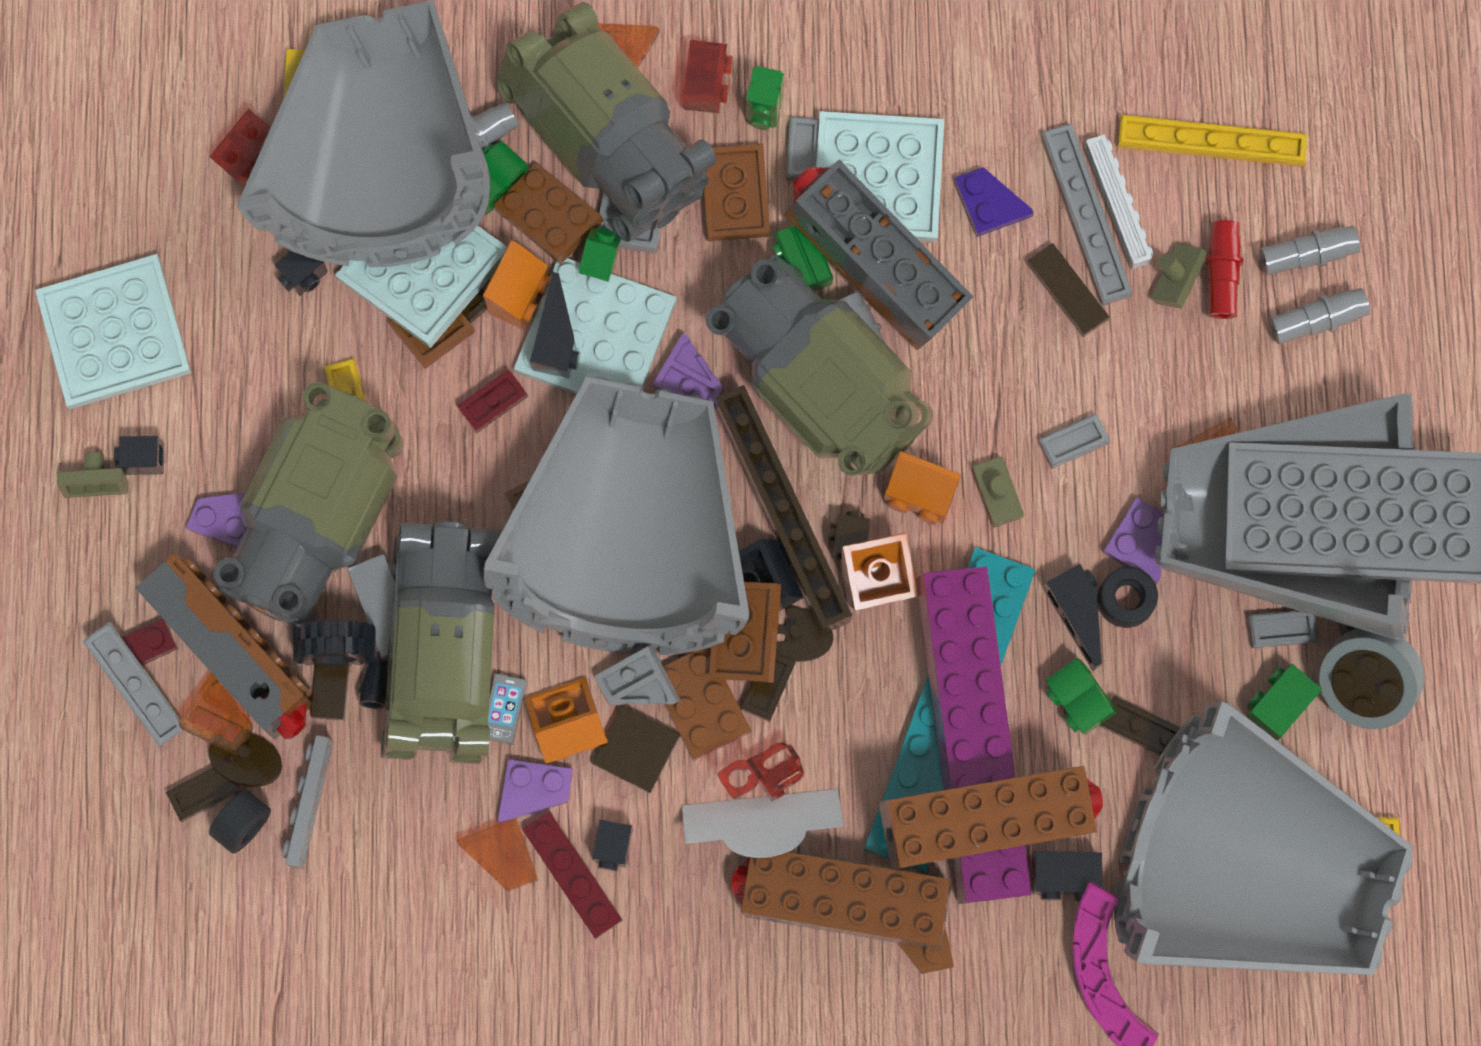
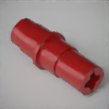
[1205,220,1243,319]

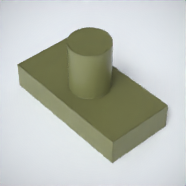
[1151,244,1208,309]
[57,452,129,498]
[972,456,1024,528]

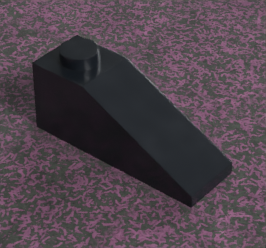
[530,272,581,379]
[1043,564,1102,671]

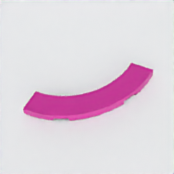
[1073,881,1159,1046]

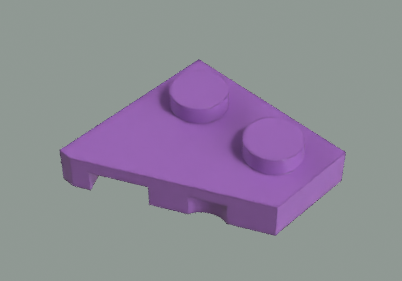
[653,333,724,406]
[186,493,245,547]
[1103,497,1165,585]
[498,759,573,823]

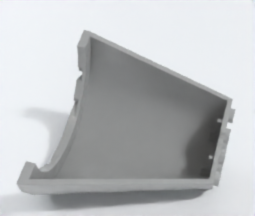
[238,0,490,267]
[484,376,749,655]
[1155,394,1414,640]
[1114,701,1414,975]

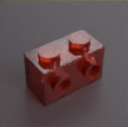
[682,40,733,114]
[209,108,272,185]

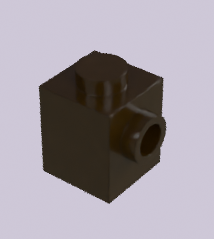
[828,511,871,560]

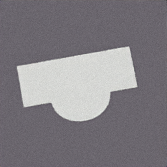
[682,789,844,858]

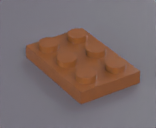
[704,144,770,241]
[493,162,604,265]
[709,582,781,683]
[663,648,751,761]

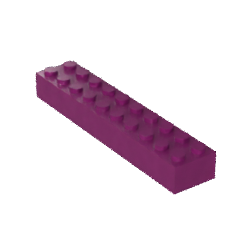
[916,566,1031,904]

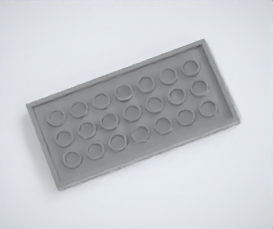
[1225,442,1481,584]

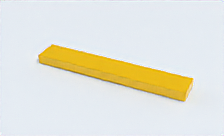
[1117,115,1308,167]

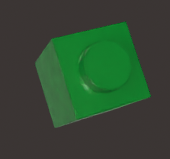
[578,228,621,282]

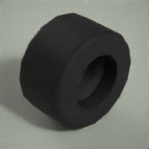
[1097,566,1158,628]
[209,789,271,854]

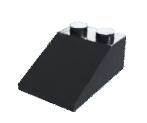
[739,538,803,611]

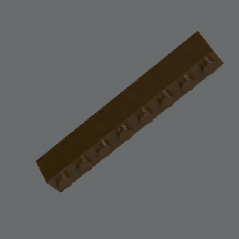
[715,385,852,635]

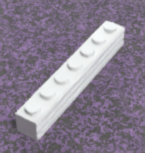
[1084,134,1154,270]

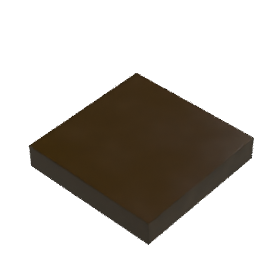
[592,706,680,794]

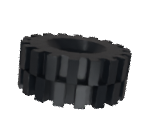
[293,620,376,667]

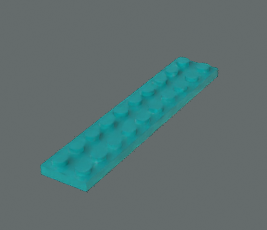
[864,547,1036,873]

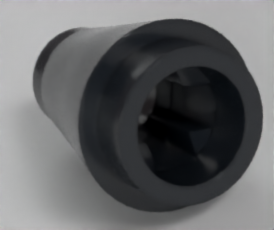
[357,659,388,709]

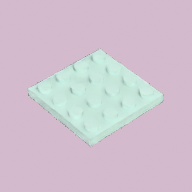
[816,111,944,242]
[335,225,508,348]
[35,254,192,410]
[514,258,677,394]

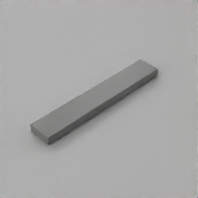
[1041,123,1133,306]

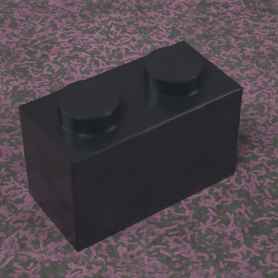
[1032,851,1102,901]

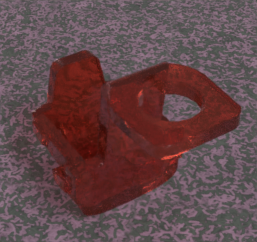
[718,742,804,802]

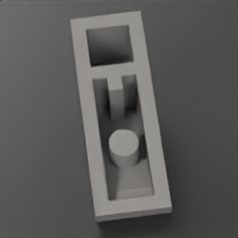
[348,554,396,662]

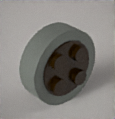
[1319,628,1424,729]

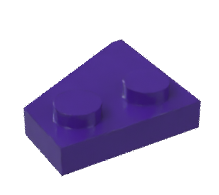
[954,167,1034,237]

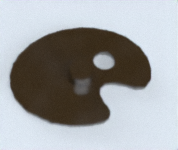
[776,607,834,662]
[209,733,283,787]

